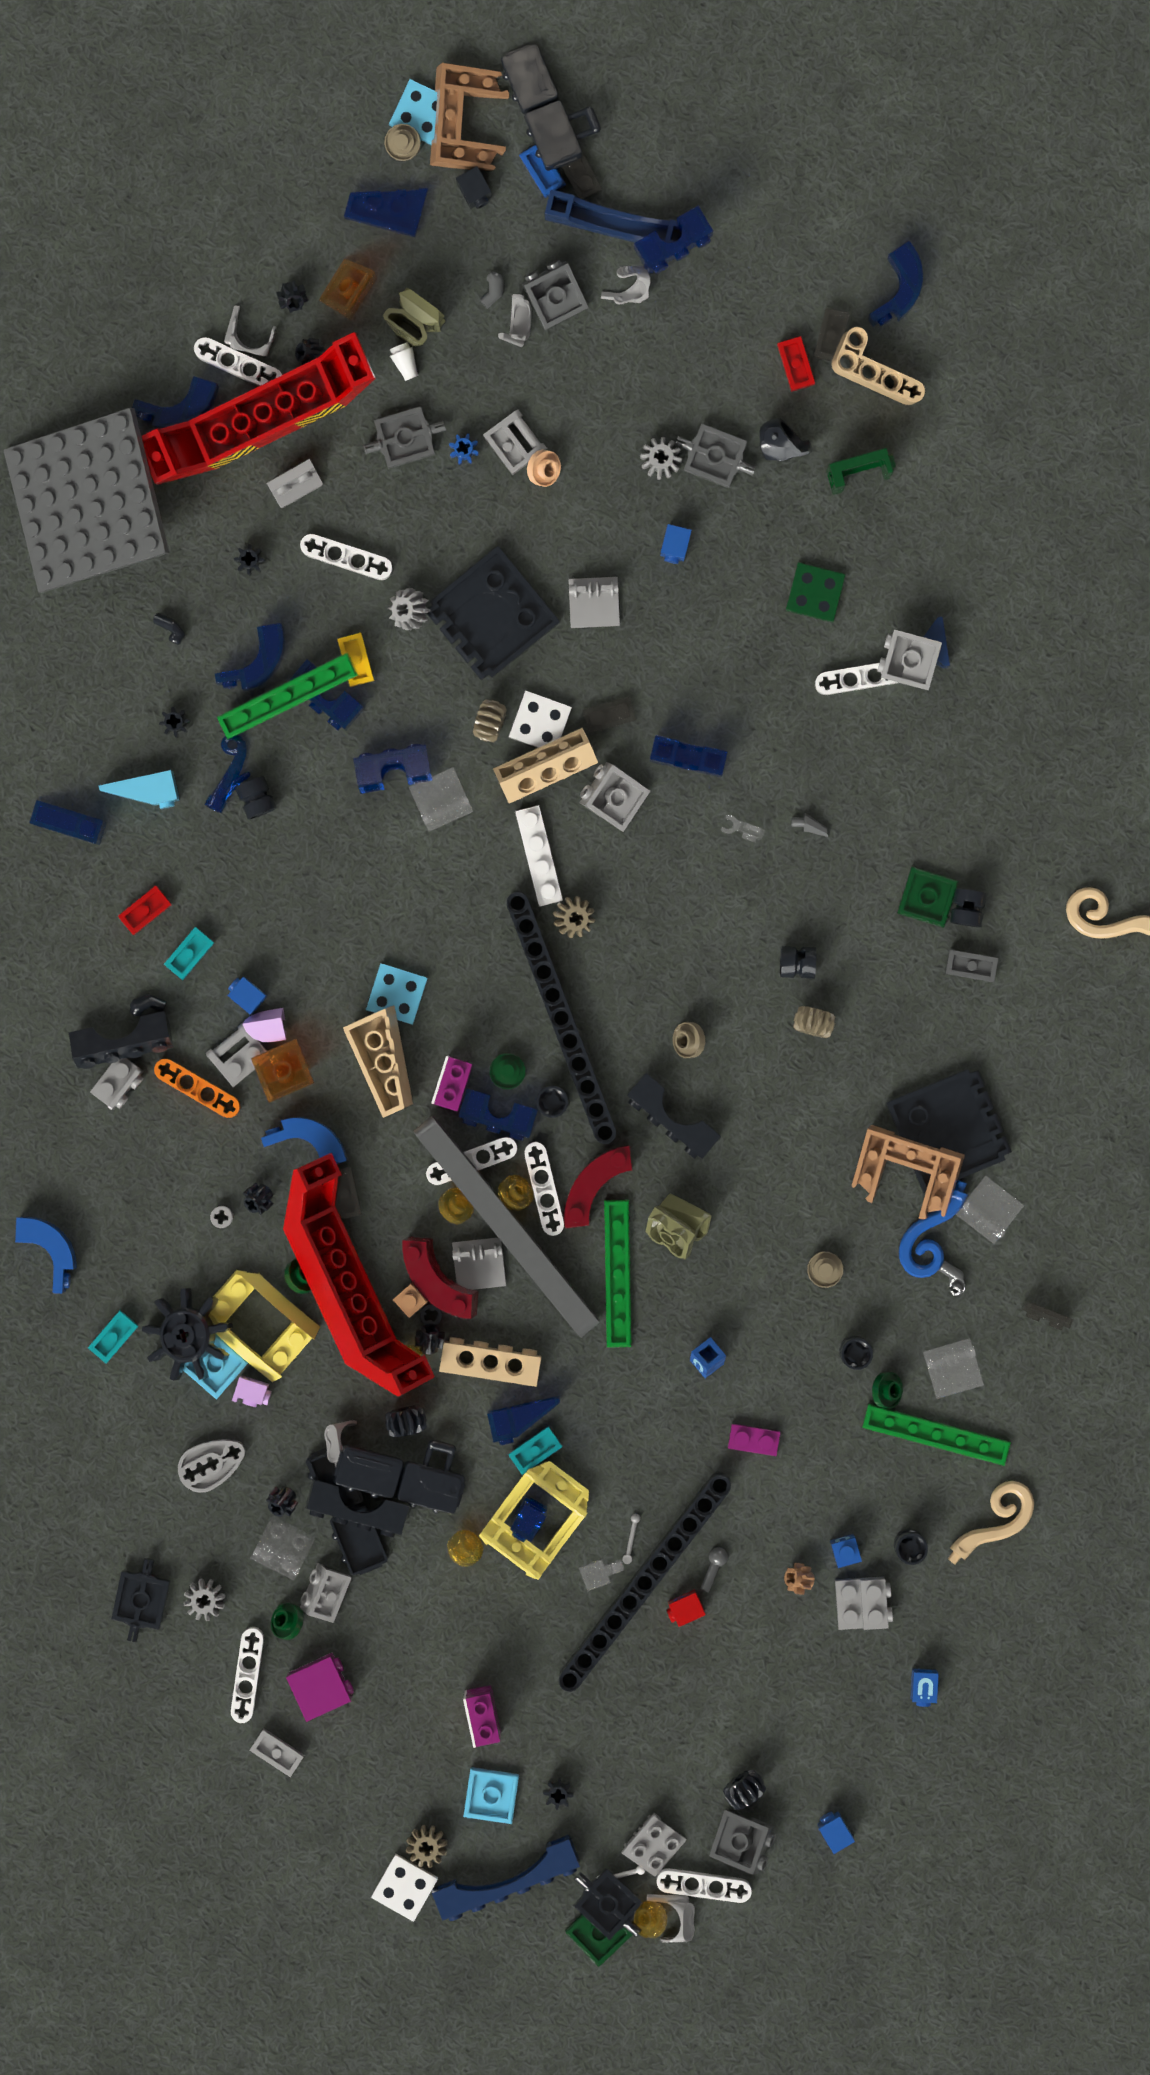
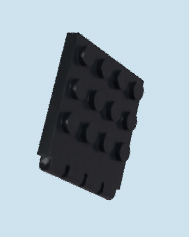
[426,546,560,680]
[886,1069,1012,1194]

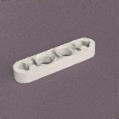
[194,337,282,386]
[300,534,393,580]
[815,663,898,695]
[426,1137,517,1185]
[525,1142,564,1236]
[231,1627,264,1723]
[657,1868,752,1903]

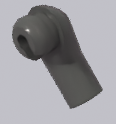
[479,271,504,309]
[938,1260,966,1296]

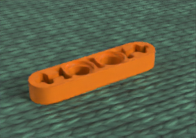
[154,1059,240,1118]

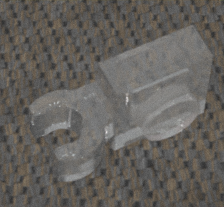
[721,815,765,843]
[579,1559,625,1591]

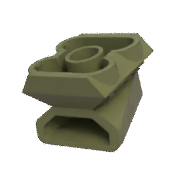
[383,287,446,346]
[646,1193,712,1260]

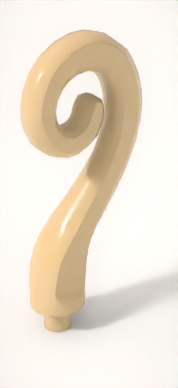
[1066,887,1150,938]
[947,1481,1034,1564]

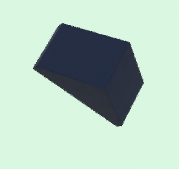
[923,617,950,668]

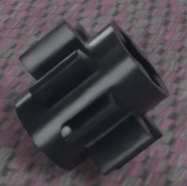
[276,280,308,313]
[295,338,326,365]
[234,544,265,576]
[159,707,191,738]
[243,1183,274,1215]
[415,1324,445,1355]
[266,1486,298,1517]
[543,1777,574,1810]

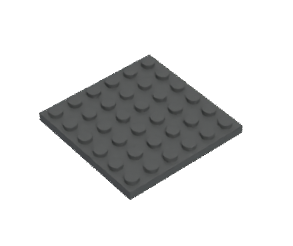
[4,408,170,593]

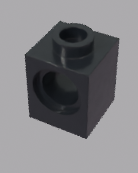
[456,166,492,209]

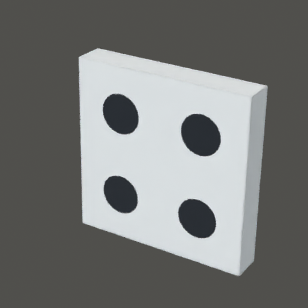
[509,691,572,748]
[371,1854,438,1922]

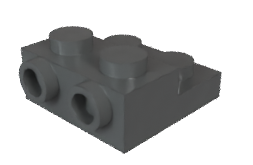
[521,259,589,330]
[709,1809,776,1875]

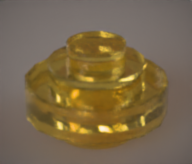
[498,1175,533,1211]
[438,1188,474,1224]
[447,1530,483,1567]
[634,1901,667,1938]

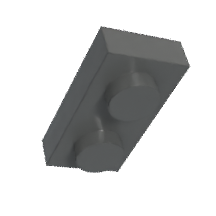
[945,950,998,982]

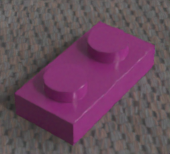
[728,1424,780,1456]

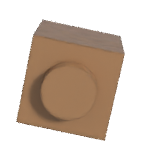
[393,1282,428,1318]

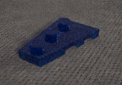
[344,188,428,237]

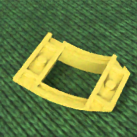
[208,1270,320,1382]
[479,1461,589,1580]

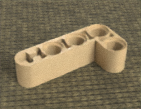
[832,327,925,405]

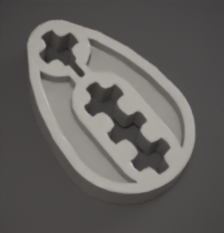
[178,1439,246,1492]

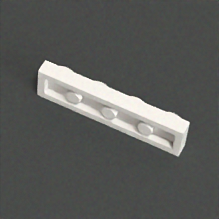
[515,806,563,907]

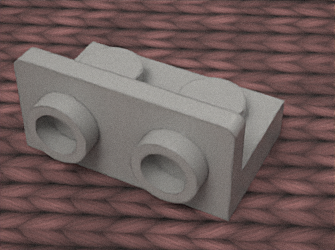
[267,459,323,508]
[90,1058,144,1110]
[300,1563,352,1623]

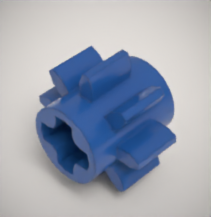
[449,434,479,465]

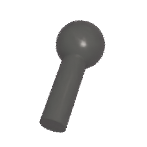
[700,1547,728,1593]

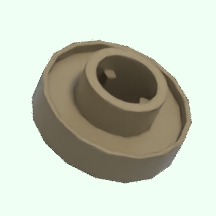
[384,124,421,161]
[673,1022,705,1058]
[807,1251,843,1288]

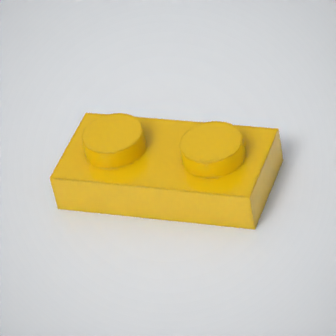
[337,633,374,687]

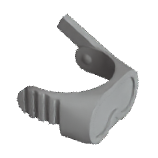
[601,266,650,305]
[498,294,532,347]
[224,305,277,356]
[324,1420,357,1468]
[647,1894,695,1943]

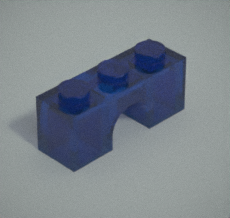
[634,206,713,274]
[288,659,365,731]
[650,735,728,777]
[353,744,433,794]
[459,1088,538,1141]
[510,1495,547,1542]

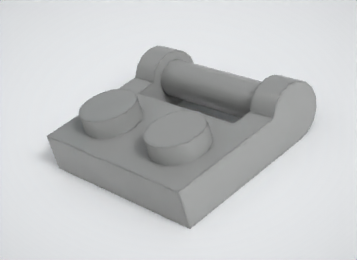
[483,409,548,475]
[205,1023,271,1087]

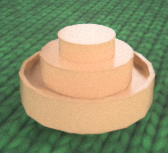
[527,449,561,487]

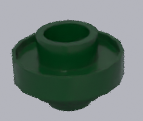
[490,1053,526,1089]
[284,1258,311,1294]
[872,1372,903,1408]
[271,1603,304,1640]

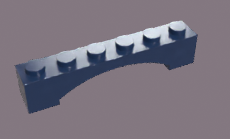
[545,190,694,256]
[432,1835,580,1921]

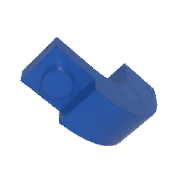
[261,1118,348,1164]
[15,1217,77,1294]

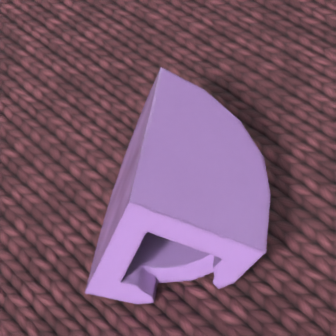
[243,1008,286,1042]

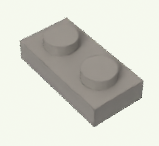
[249,1728,304,1777]

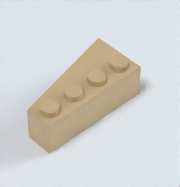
[343,1005,413,1118]

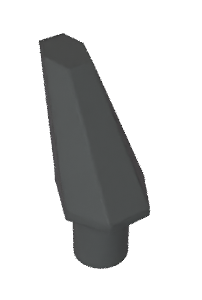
[792,813,828,837]

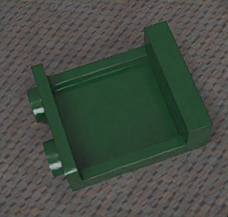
[826,448,896,495]

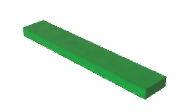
[217,653,359,739]
[604,1200,631,1347]
[862,1404,1011,1466]

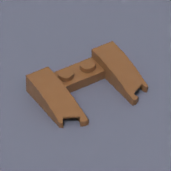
[430,63,509,171]
[852,1125,965,1219]

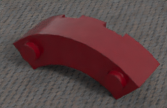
[564,1145,632,1228]
[402,1237,478,1319]

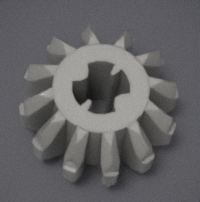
[640,437,682,480]
[388,588,431,630]
[184,1579,226,1621]

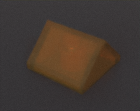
[319,259,377,320]
[251,1039,314,1103]

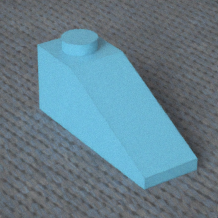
[99,770,180,809]

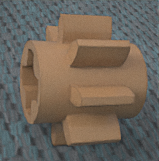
[784,1563,815,1595]

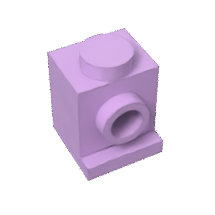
[232,1375,272,1407]

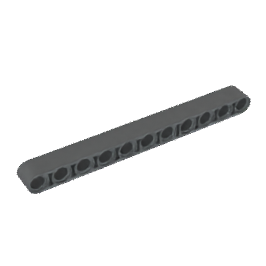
[413,1115,601,1338]

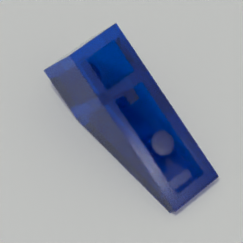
[29,800,107,845]
[487,1396,560,1445]

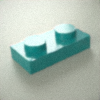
[164,927,214,980]
[88,1310,139,1364]
[508,1426,562,1475]

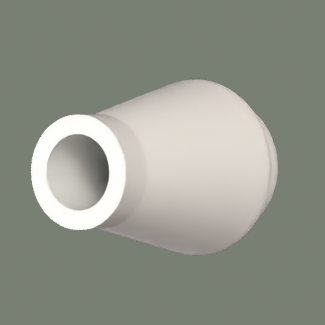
[390,342,418,381]

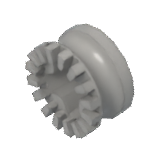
[210,1206,233,1228]

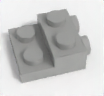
[877,630,942,691]
[580,762,650,832]
[835,1577,893,1630]

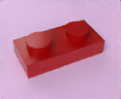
[777,336,815,392]
[118,886,172,935]

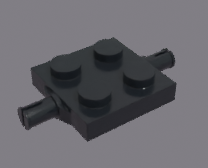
[111,1558,170,1642]
[573,1868,642,1940]

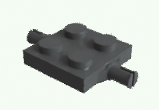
[363,406,446,469]
[675,424,756,488]

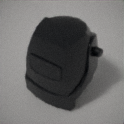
[759,418,812,461]

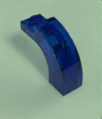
[868,241,923,327]
[132,376,219,429]
[215,623,285,691]

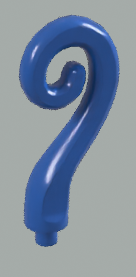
[899,1180,968,1278]

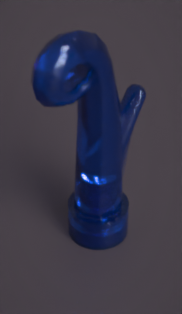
[204,735,251,814]

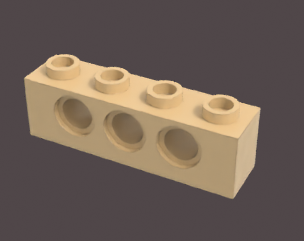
[493,728,598,803]
[439,1337,541,1387]

